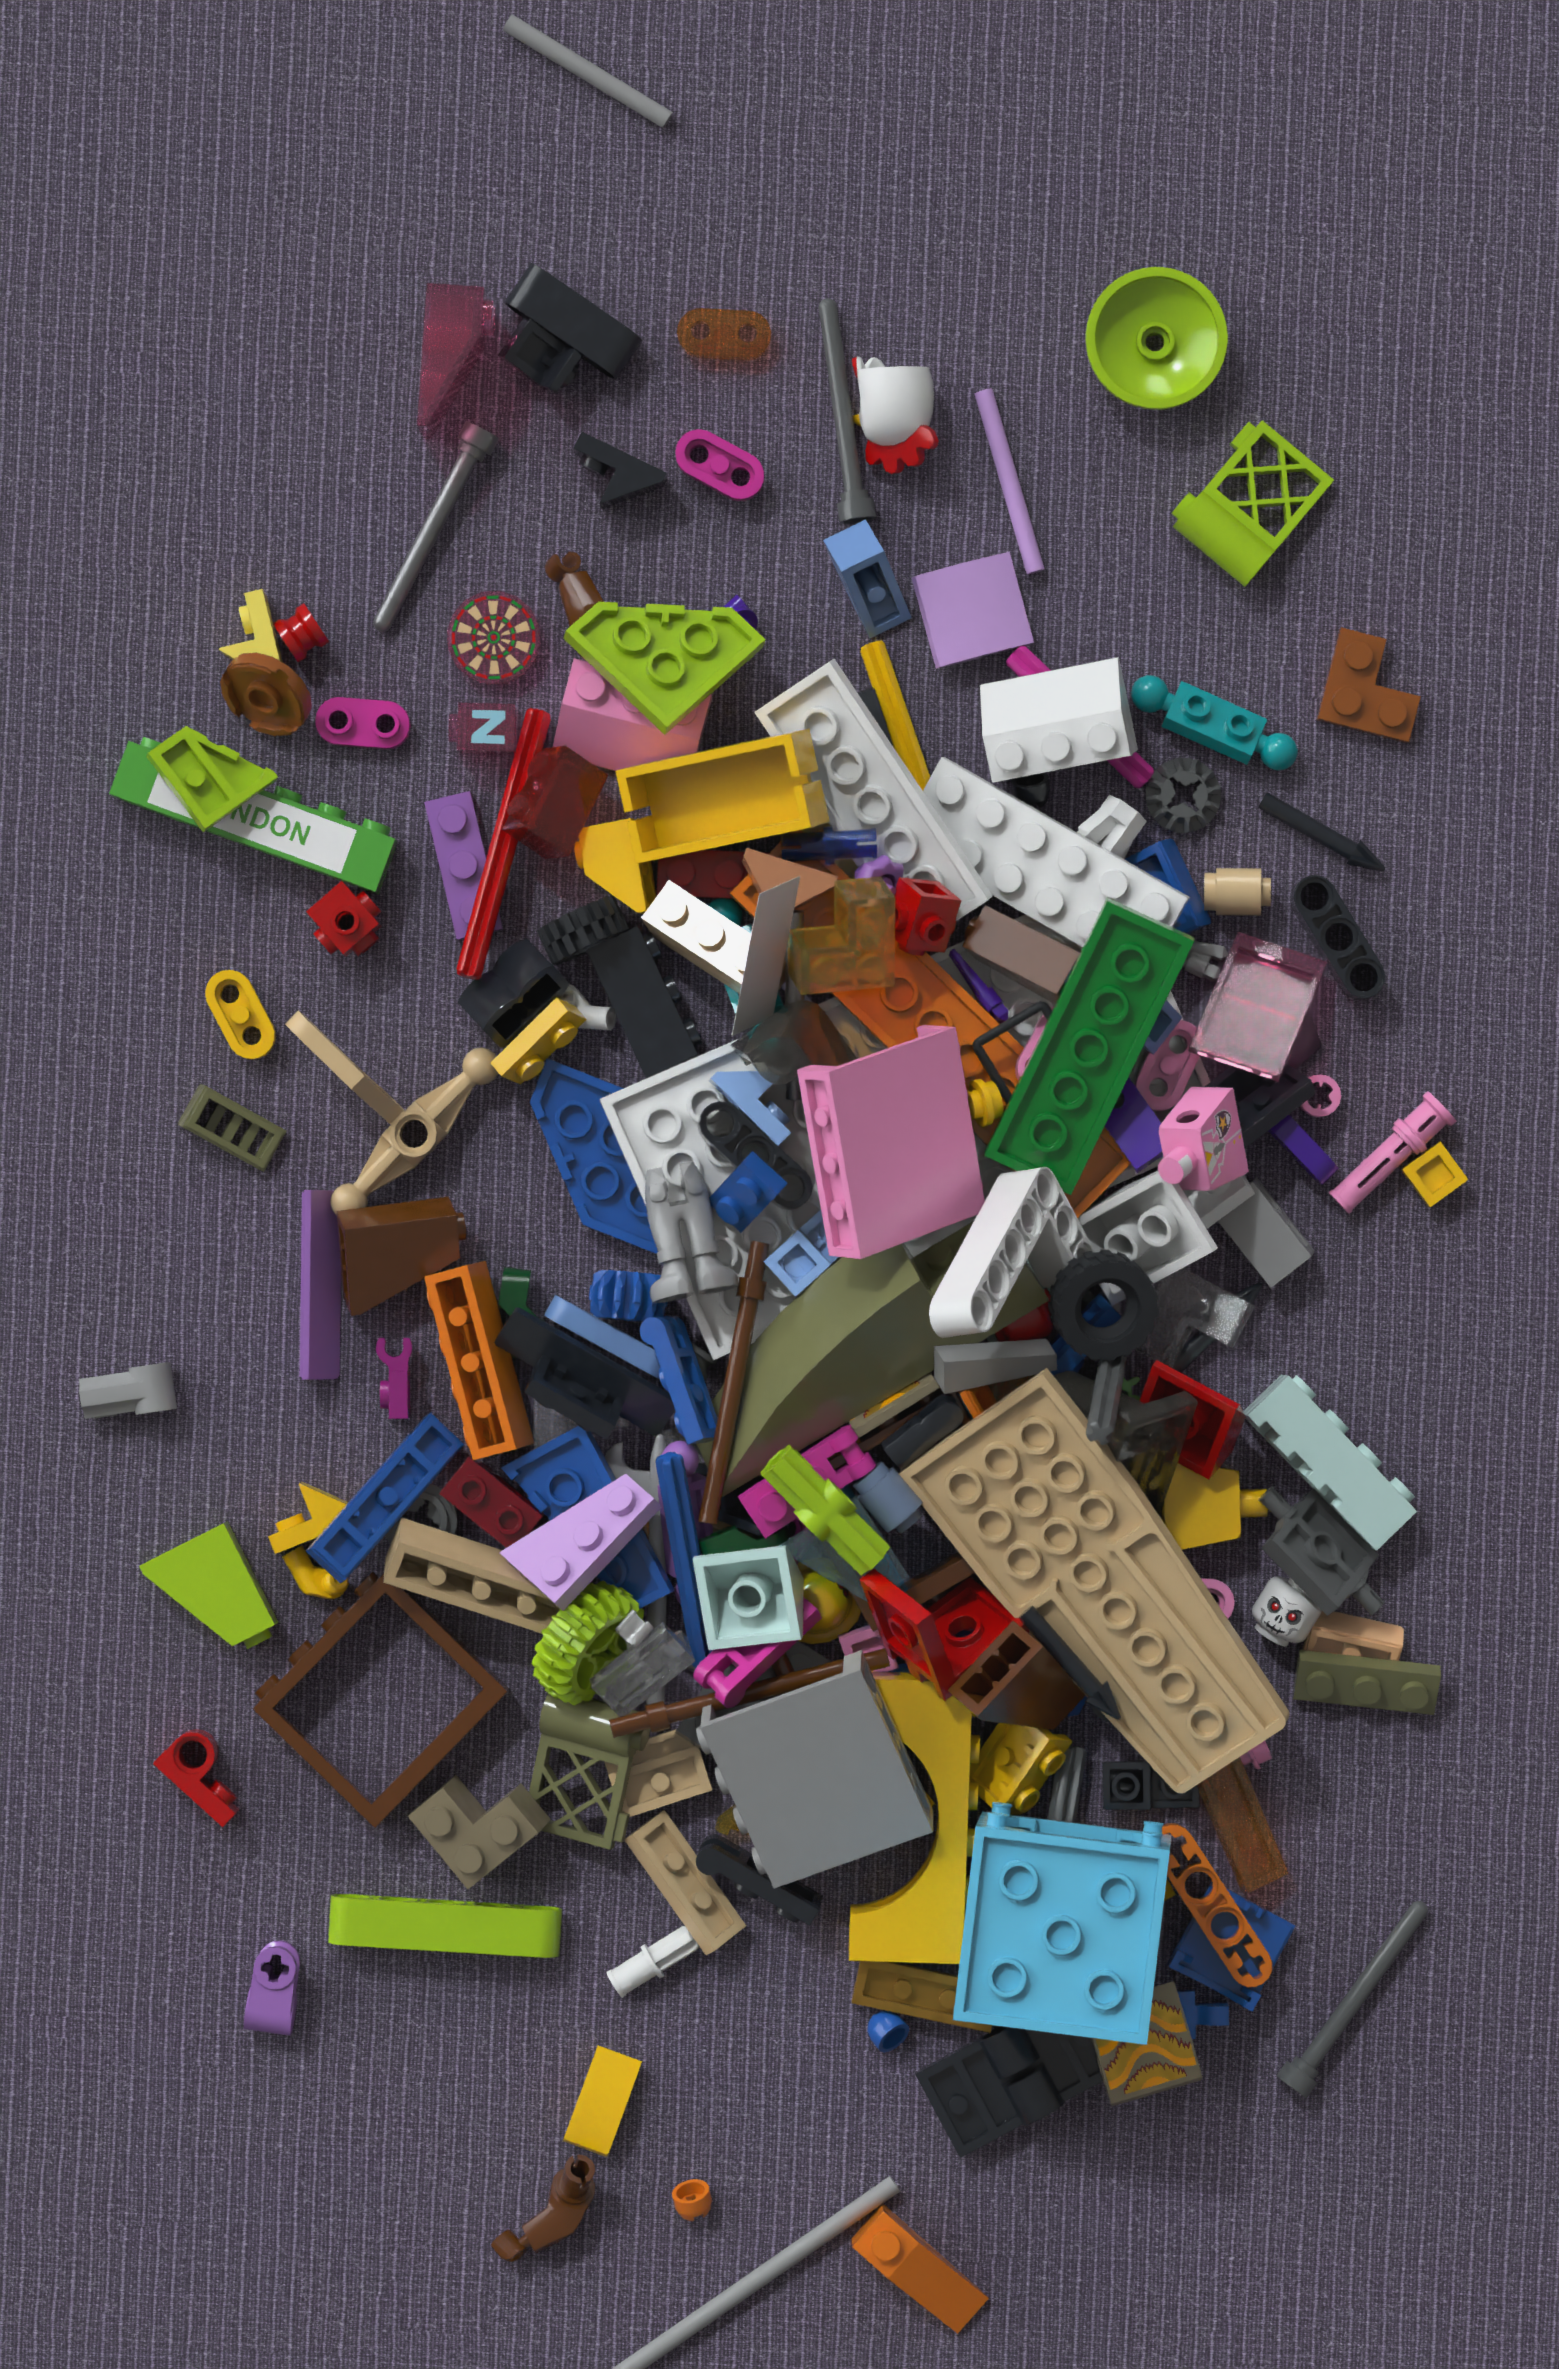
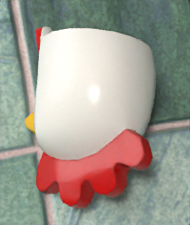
[852,356,939,474]

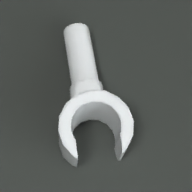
[615,1610,654,1662]

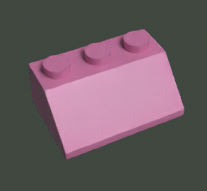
[551,658,712,771]

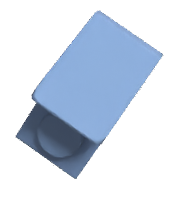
[709,1071,791,1146]

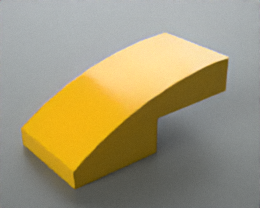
[563,2045,642,2157]

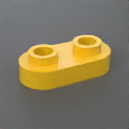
[205,970,276,1060]

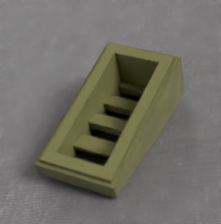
[178,1084,286,1172]

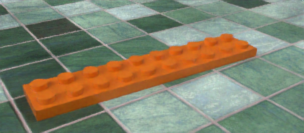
[729,830,1130,1218]

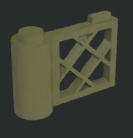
[529,1693,650,1850]

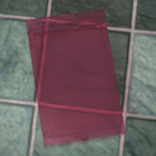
[1188,932,1327,1082]

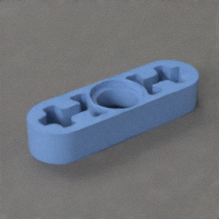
[544,1295,660,1379]

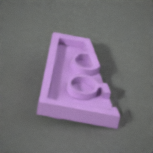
[499,1474,662,1611]

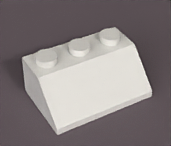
[980,657,1138,783]

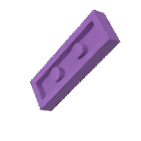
[424,791,503,940]

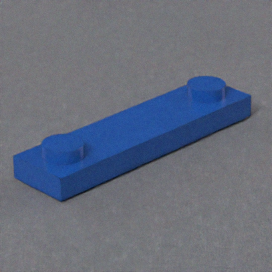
[306,1413,464,1583]

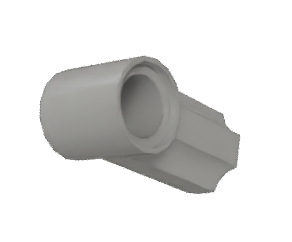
[79,1362,177,1419]

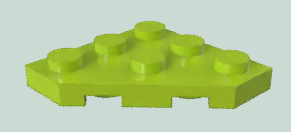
[563,602,766,735]

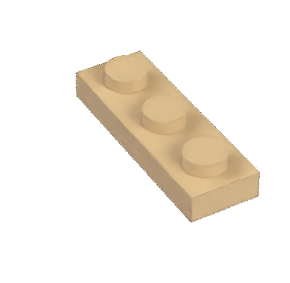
[625,1810,746,1955]

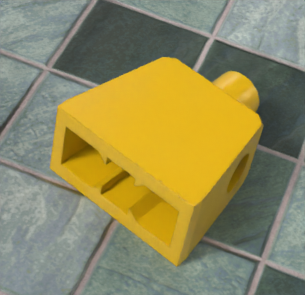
[1160,1460,1268,1550]

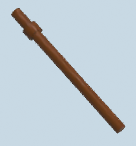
[698,1241,770,1525]
[609,1648,890,1738]

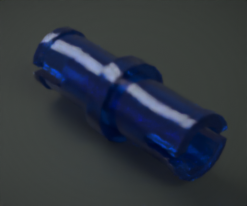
[781,826,877,865]

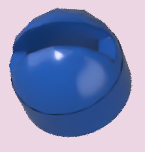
[867,2011,909,2053]

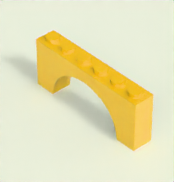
[849,1671,980,1964]

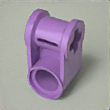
[244,1940,300,2036]

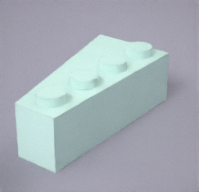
[1243,1375,1417,1551]

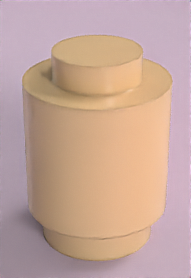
[1204,868,1271,916]

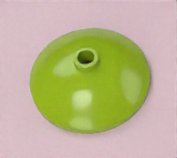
[1085,267,1228,410]

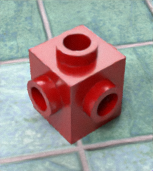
[883,877,962,956]
[306,881,382,957]

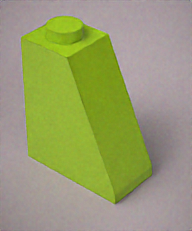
[139,1521,278,1649]

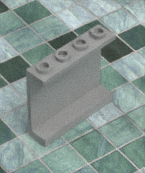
[696,1650,934,1889]

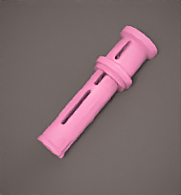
[1328,1091,1457,1214]

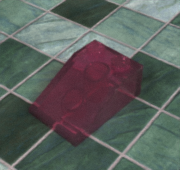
[417,283,496,439]

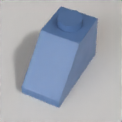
[823,519,912,638]

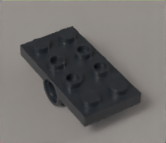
[915,2026,1103,2158]

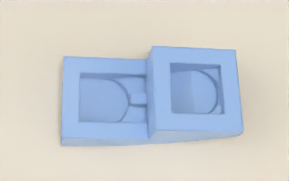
[764,1209,838,1297]

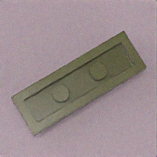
[1293,1650,1441,1715]

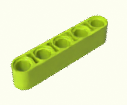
[328,1894,562,1958]

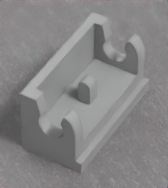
[1218,1177,1315,1288]

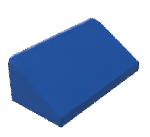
[1124,839,1211,934]

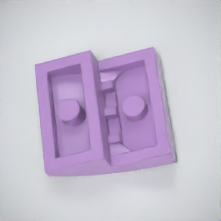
[912,552,1034,669]

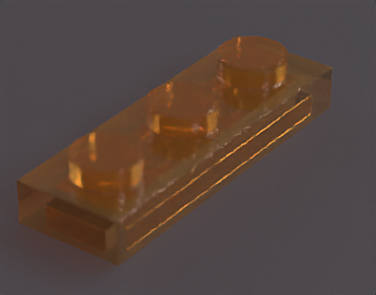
[1197,1757,1289,1893]

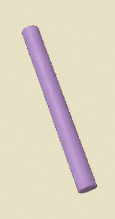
[974,388,1045,575]

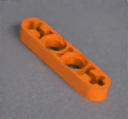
[1162,1823,1272,1987]

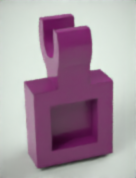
[376,1338,413,1419]

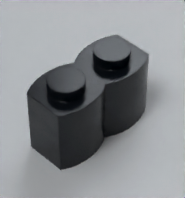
[458,938,569,1048]

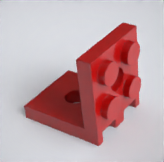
[859,1569,1030,1701]

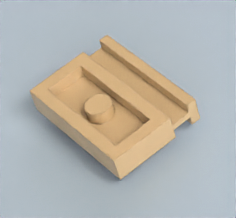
[604,1729,713,1817]

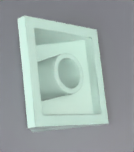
[692,1545,804,1650]

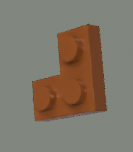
[1316,627,1421,743]

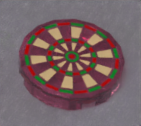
[447,591,541,685]

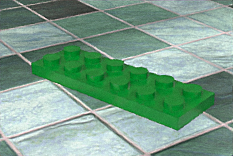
[984,897,1194,1195]

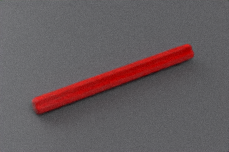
[456,708,551,980]

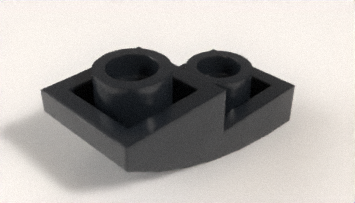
[1103,1760,1201,1810]

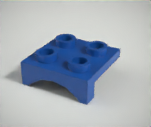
[1167,1880,1295,2012]

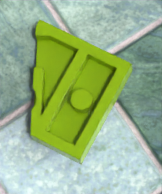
[146,726,278,833]

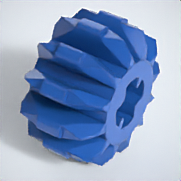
[589,1270,668,1322]

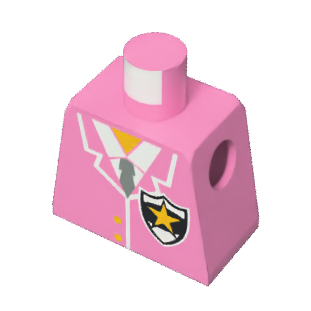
[1158,1087,1249,1191]

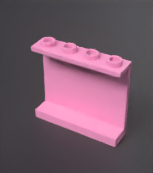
[797,1025,985,1259]

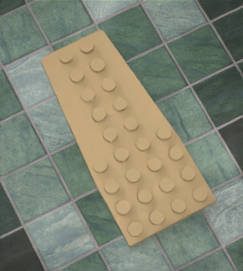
[899,1368,1290,1793]

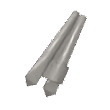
[1182,941,1229,982]

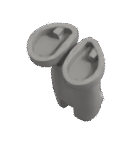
[645,1161,739,1303]

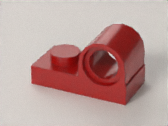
[153,1729,240,1827]

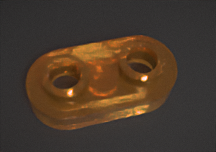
[677,308,771,360]

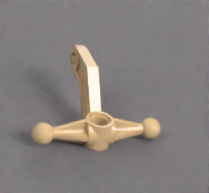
[285,1010,498,1216]

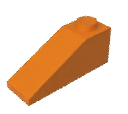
[851,2204,989,2334]

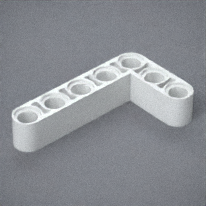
[929,1167,1095,1338]

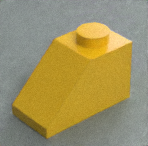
[574,818,657,914]

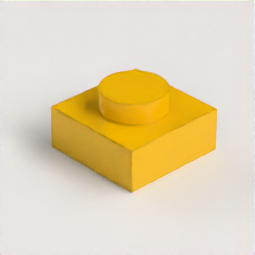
[1401,1141,1468,1208]

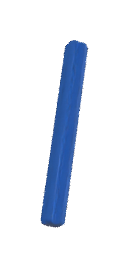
[655,1452,713,1668]

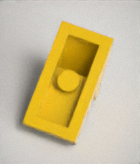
[268,1482,348,1554]

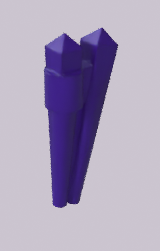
[949,949,1009,1024]

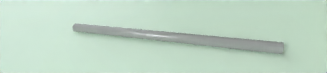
[612,2176,901,2369]

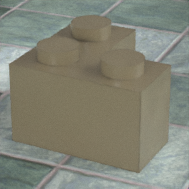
[408,1775,551,1889]

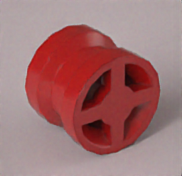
[273,603,329,663]

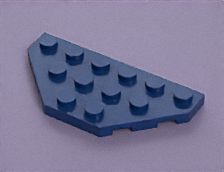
[530,1058,658,1254]

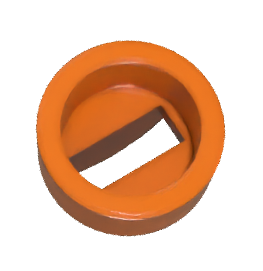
[672,2179,712,2221]

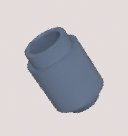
[853,1461,923,1534]

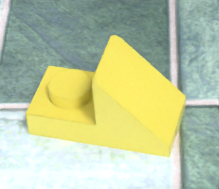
[219,589,283,662]

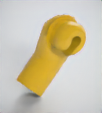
[282,1545,349,1600]

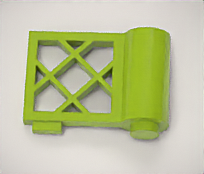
[1171,420,1334,587]

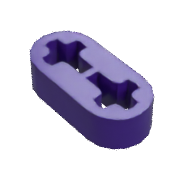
[1268,1115,1339,1185]

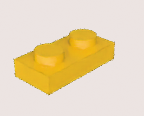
[491,998,587,1085]

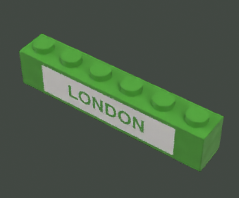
[109,737,398,895]

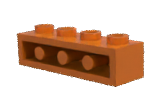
[424,1261,534,1460]

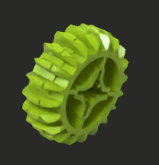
[531,1580,646,1706]

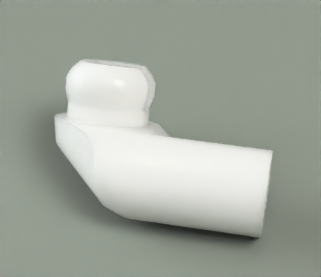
[560,984,616,1030]

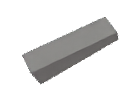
[934,1339,1057,1394]

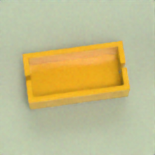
[615,728,830,864]

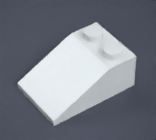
[1078,1171,1218,1306]

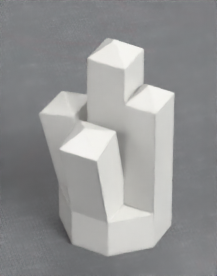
[1077,795,1147,859]

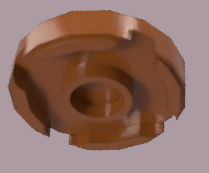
[220,652,312,736]

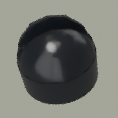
[1011,773,1050,808]

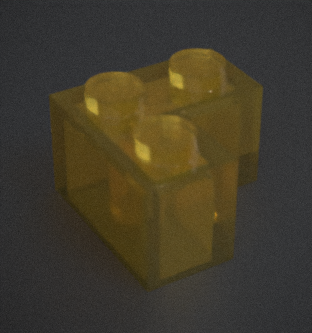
[788,877,895,995]

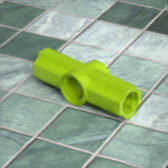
[760,1444,890,1576]

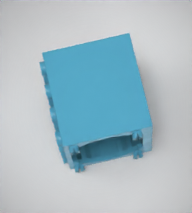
[953,1802,1171,2045]

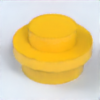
[967,1079,1003,1127]

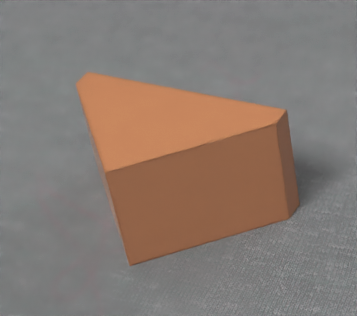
[742,848,838,910]

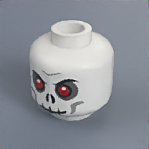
[1252,1577,1322,1647]

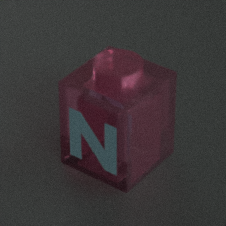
[448,702,517,755]

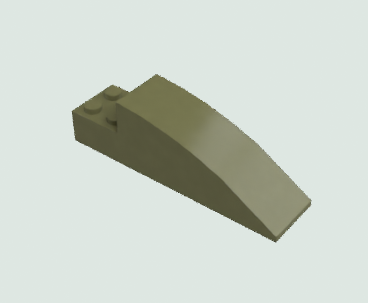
[697,1220,1049,1497]

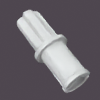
[606,1926,699,1998]

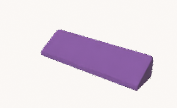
[300,1190,341,1380]

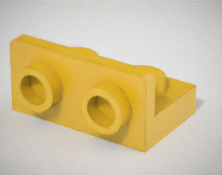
[969,1723,1072,1815]

